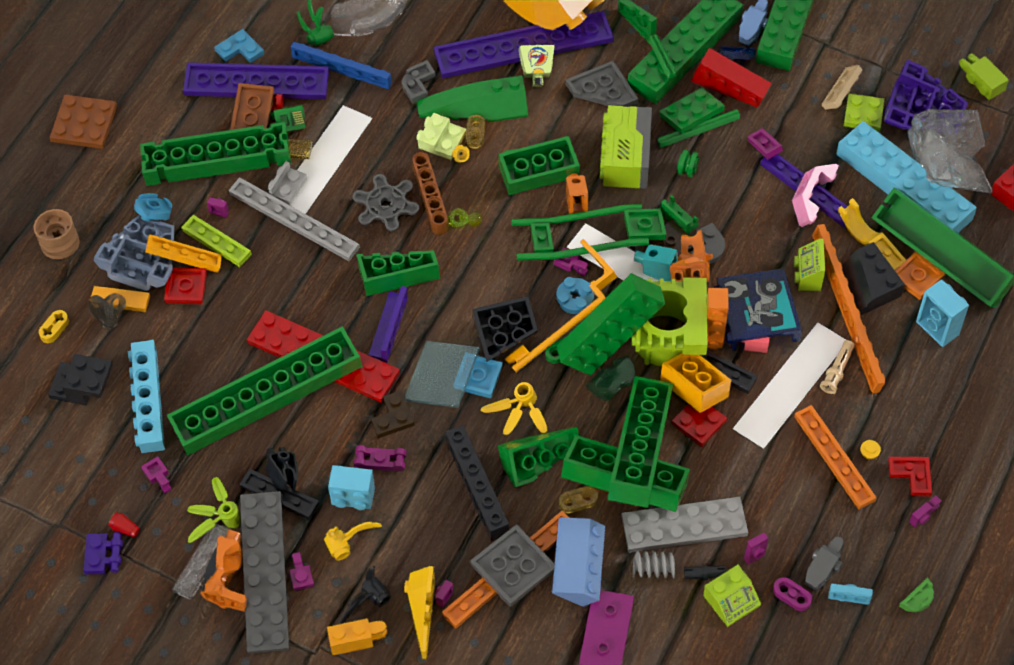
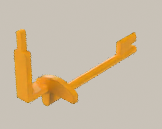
[505,239,617,373]

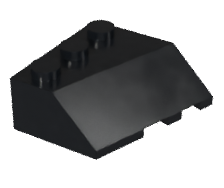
[842,242,905,316]
[472,296,538,362]

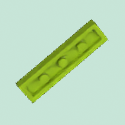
[181,215,252,267]

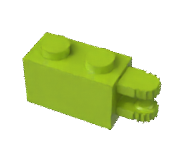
[959,54,1009,100]

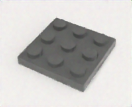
[470,524,555,607]

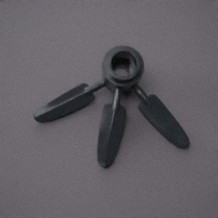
[339,566,391,624]

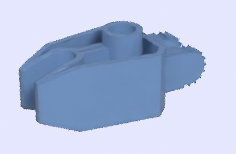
[739,0,768,46]

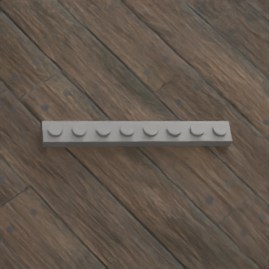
[229,177,360,261]

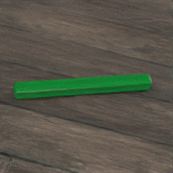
[657,109,740,148]

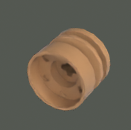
[33,209,80,259]

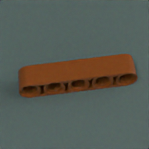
[413,152,448,235]

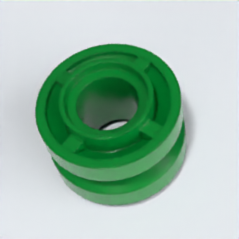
[677,149,699,178]

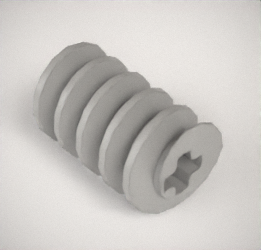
[633,551,675,578]

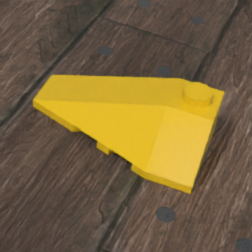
[404,566,435,660]

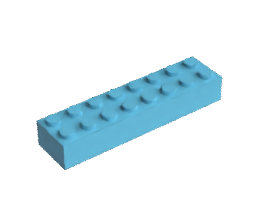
[837,121,977,233]

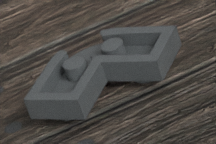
[402,60,436,103]
[690,223,725,265]

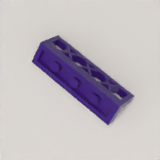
[369,286,408,363]

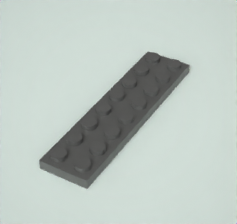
[240,491,290,654]

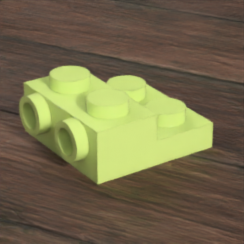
[416,113,467,160]

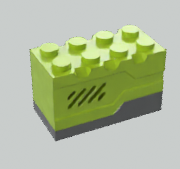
[600,105,652,189]

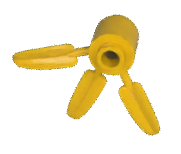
[481,382,547,435]
[324,522,382,561]

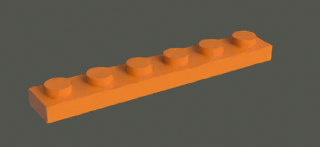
[794,405,877,510]

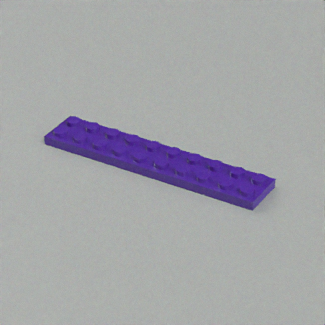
[434,11,613,78]

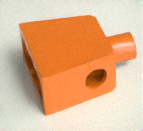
[566,173,588,214]

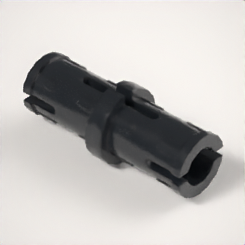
[684,564,726,581]

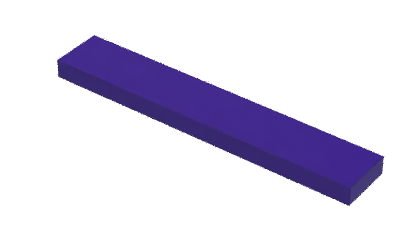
[760,154,847,228]

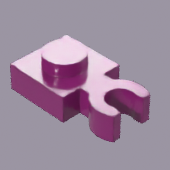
[909,496,941,528]

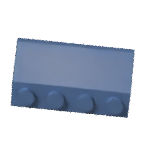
[552,517,605,607]

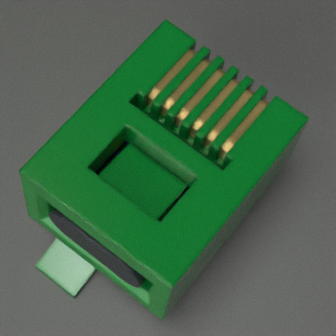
[271,104,306,131]

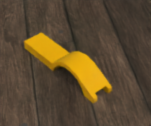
[838,198,906,270]

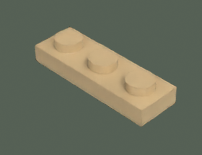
[821,65,862,110]

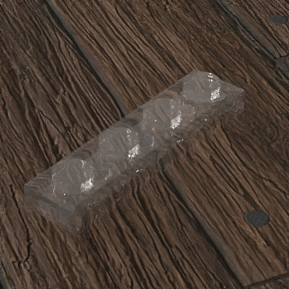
[173,523,230,600]

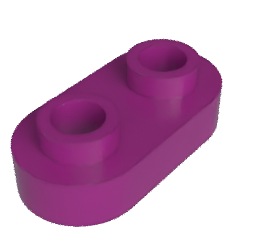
[773,578,812,611]

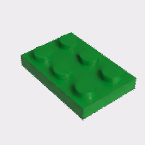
[659,88,725,134]

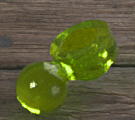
[448,208,482,228]

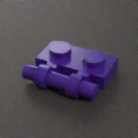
[84,532,123,574]

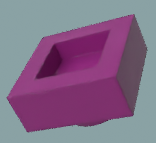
[207,197,229,218]
[434,580,454,608]

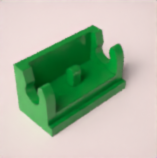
[661,195,699,234]

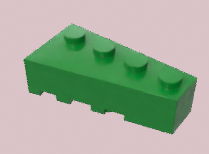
[356,250,440,296]

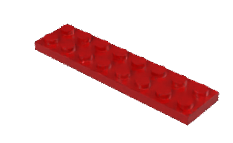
[247,311,400,403]

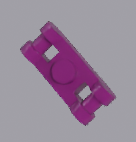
[353,445,407,471]

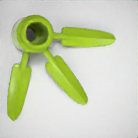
[187,477,241,543]

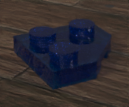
[719,46,755,61]

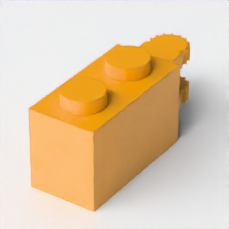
[327,619,387,655]

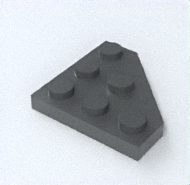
[566,61,638,107]

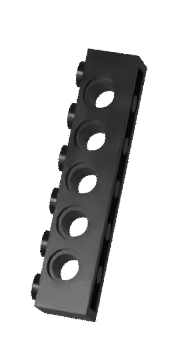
[445,425,509,541]

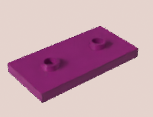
[579,590,634,665]

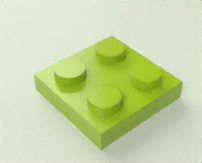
[844,93,884,132]

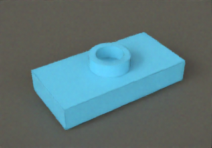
[828,584,873,605]

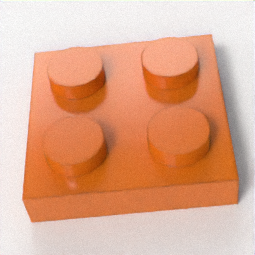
[895,252,945,300]

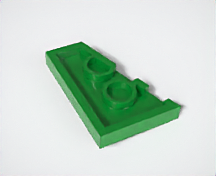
[618,0,657,44]

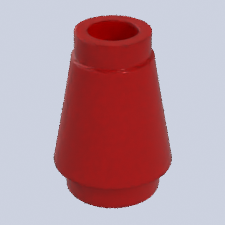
[108,512,140,538]

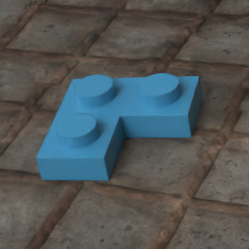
[215,29,264,63]

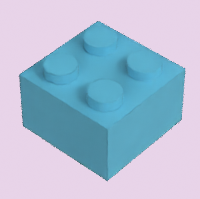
[328,465,375,510]

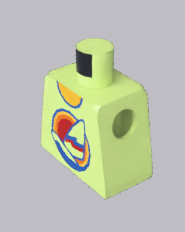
[519,45,554,87]

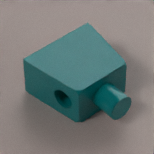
[634,245,678,281]

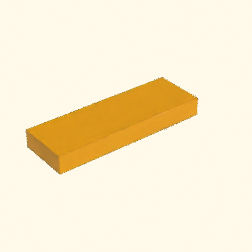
[90,286,150,312]

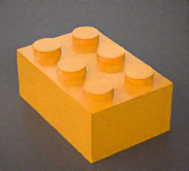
[660,353,731,413]

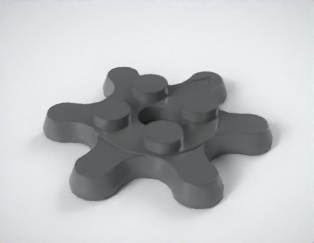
[352,174,419,232]

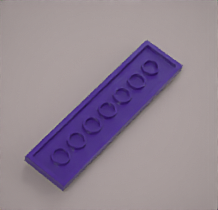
[183,63,329,99]

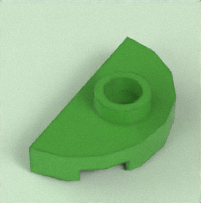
[899,578,934,612]

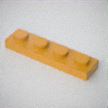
[145,234,222,273]

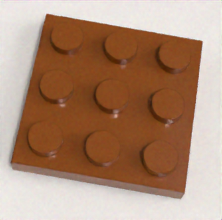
[50,95,117,149]

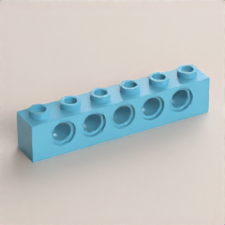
[128,340,165,453]

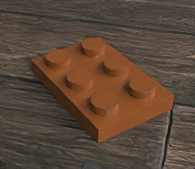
[230,83,275,130]

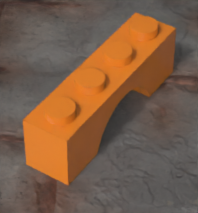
[707,288,729,350]

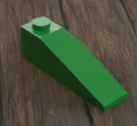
[498,427,579,487]

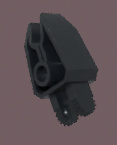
[265,447,298,491]

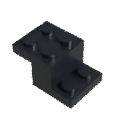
[48,354,113,405]

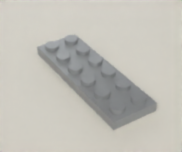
[621,497,748,553]

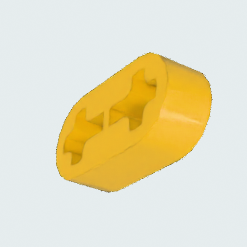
[39,310,69,343]

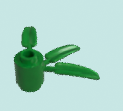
[297,0,334,47]

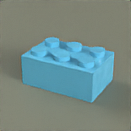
[916,279,969,347]

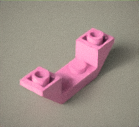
[792,164,839,227]

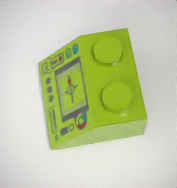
[794,239,825,291]
[703,565,761,627]

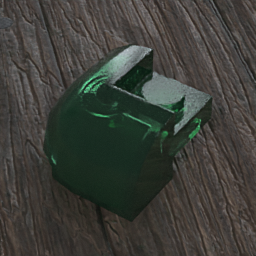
[585,356,635,401]

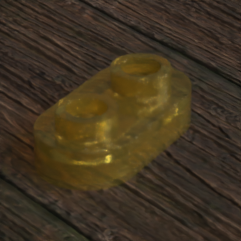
[466,115,485,148]
[559,486,598,513]

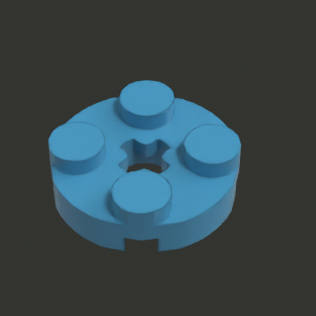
[134,193,172,221]
[556,277,594,314]

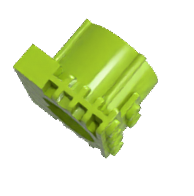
[631,278,708,366]

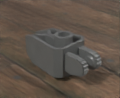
[805,536,844,591]

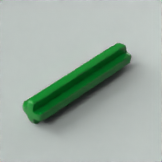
[649,34,677,79]

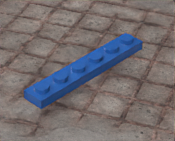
[291,42,392,89]

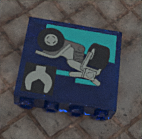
[714,268,802,351]

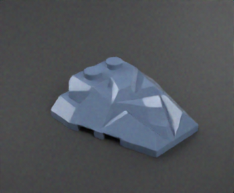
[94,215,174,291]

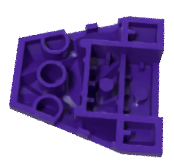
[884,59,968,135]

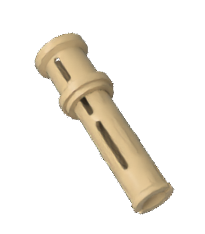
[820,340,855,394]

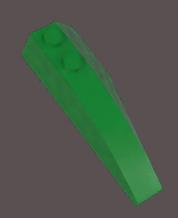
[416,75,528,122]

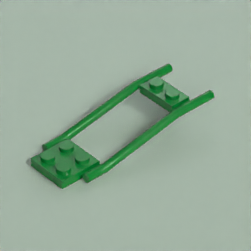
[511,204,666,261]

